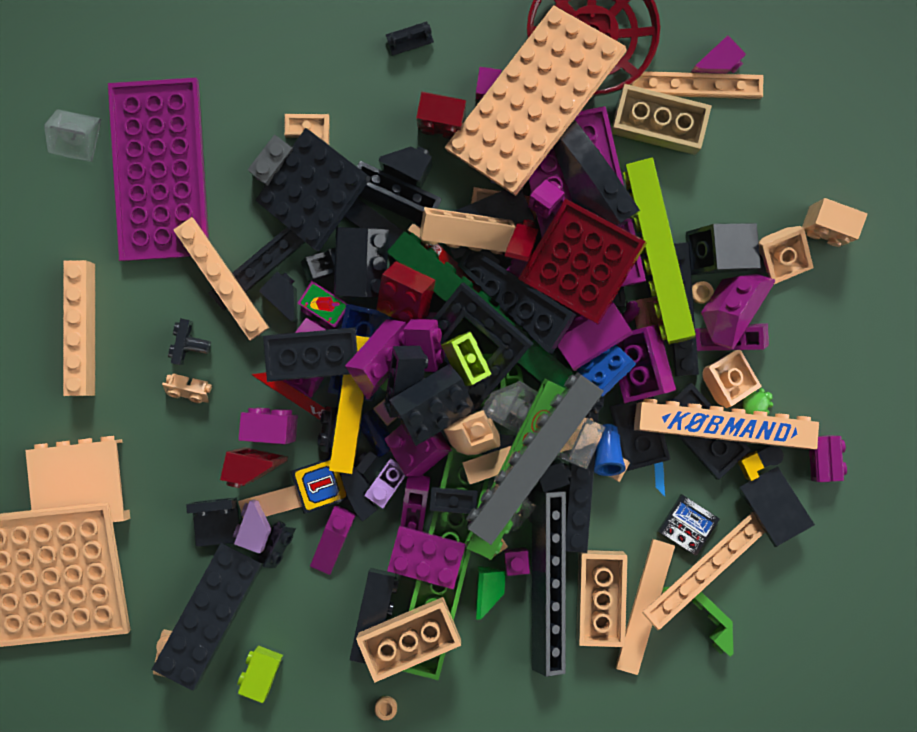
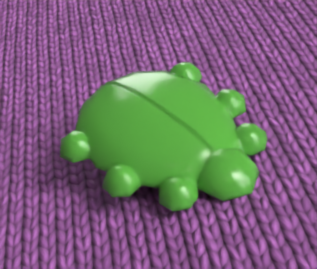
[742,388,773,415]

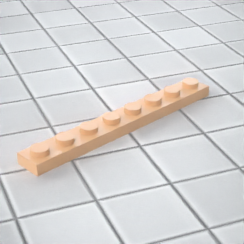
[642,512,765,630]

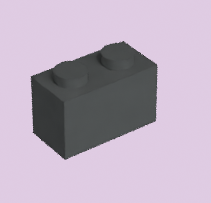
[248,134,293,186]

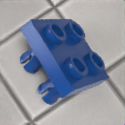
[577,345,636,397]

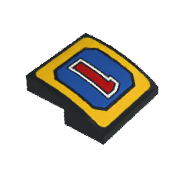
[290,458,349,514]

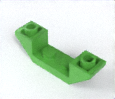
[662,587,733,657]

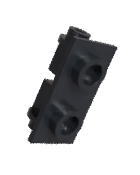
[386,21,434,56]
[317,406,339,452]
[258,521,296,568]

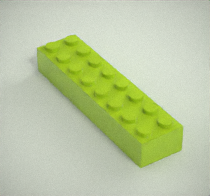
[623,157,696,344]

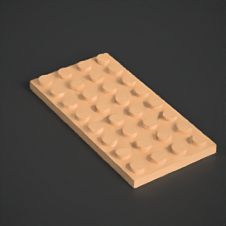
[445,5,627,196]

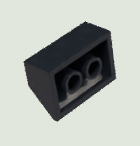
[334,227,389,297]

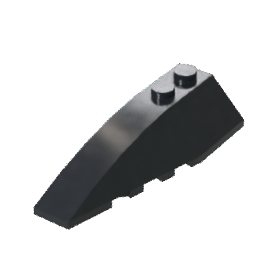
[553,120,640,227]

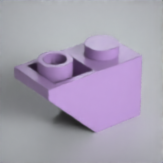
[364,458,405,508]
[233,499,271,553]

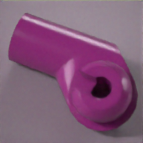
[621,301,640,324]

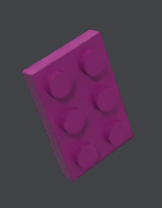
[387,526,465,589]

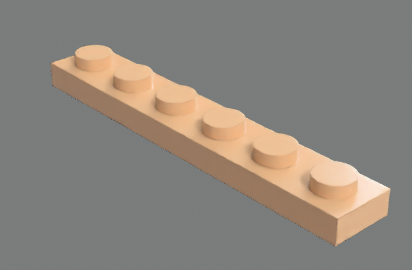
[174,217,269,341]

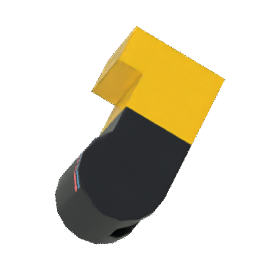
[738,445,784,481]

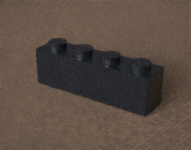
[357,161,442,225]
[349,568,399,664]

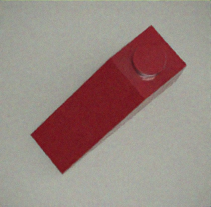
[505,219,540,261]

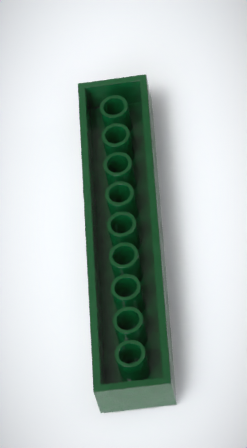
[387,231,577,388]

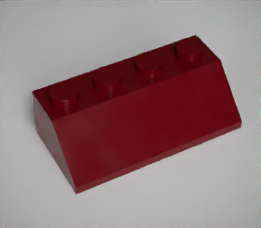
[220,447,288,488]

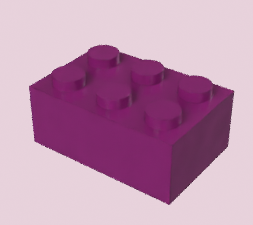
[616,324,676,403]
[238,407,298,444]

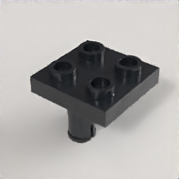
[168,318,211,365]

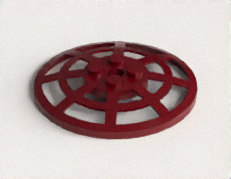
[526,0,661,96]

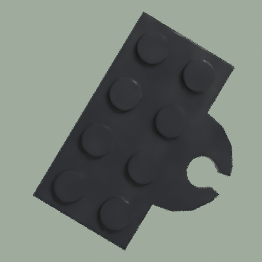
[450,189,535,264]

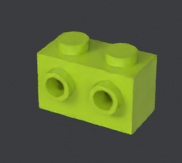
[441,332,491,386]
[237,645,283,703]

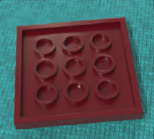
[518,199,647,325]

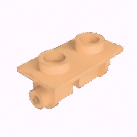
[162,373,212,403]

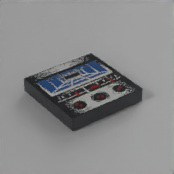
[658,494,720,556]

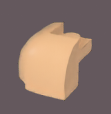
[443,410,500,455]

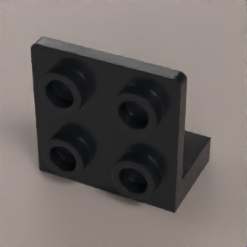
[186,497,240,547]

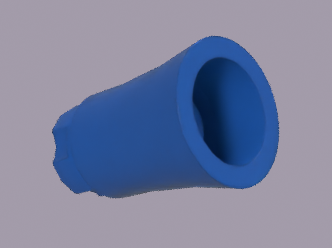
[594,424,626,476]

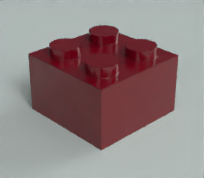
[416,91,466,139]
[376,261,436,324]

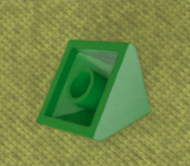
[475,566,506,620]

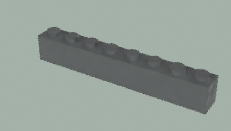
[466,372,604,545]

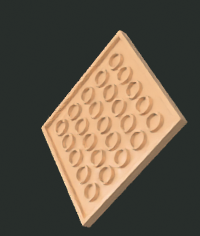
[0,502,131,647]

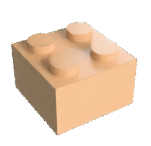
[802,198,867,247]

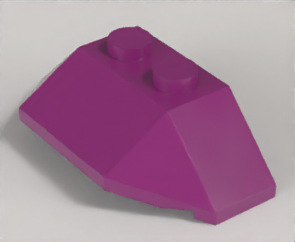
[701,274,775,350]

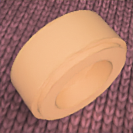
[692,281,714,304]
[375,696,397,720]

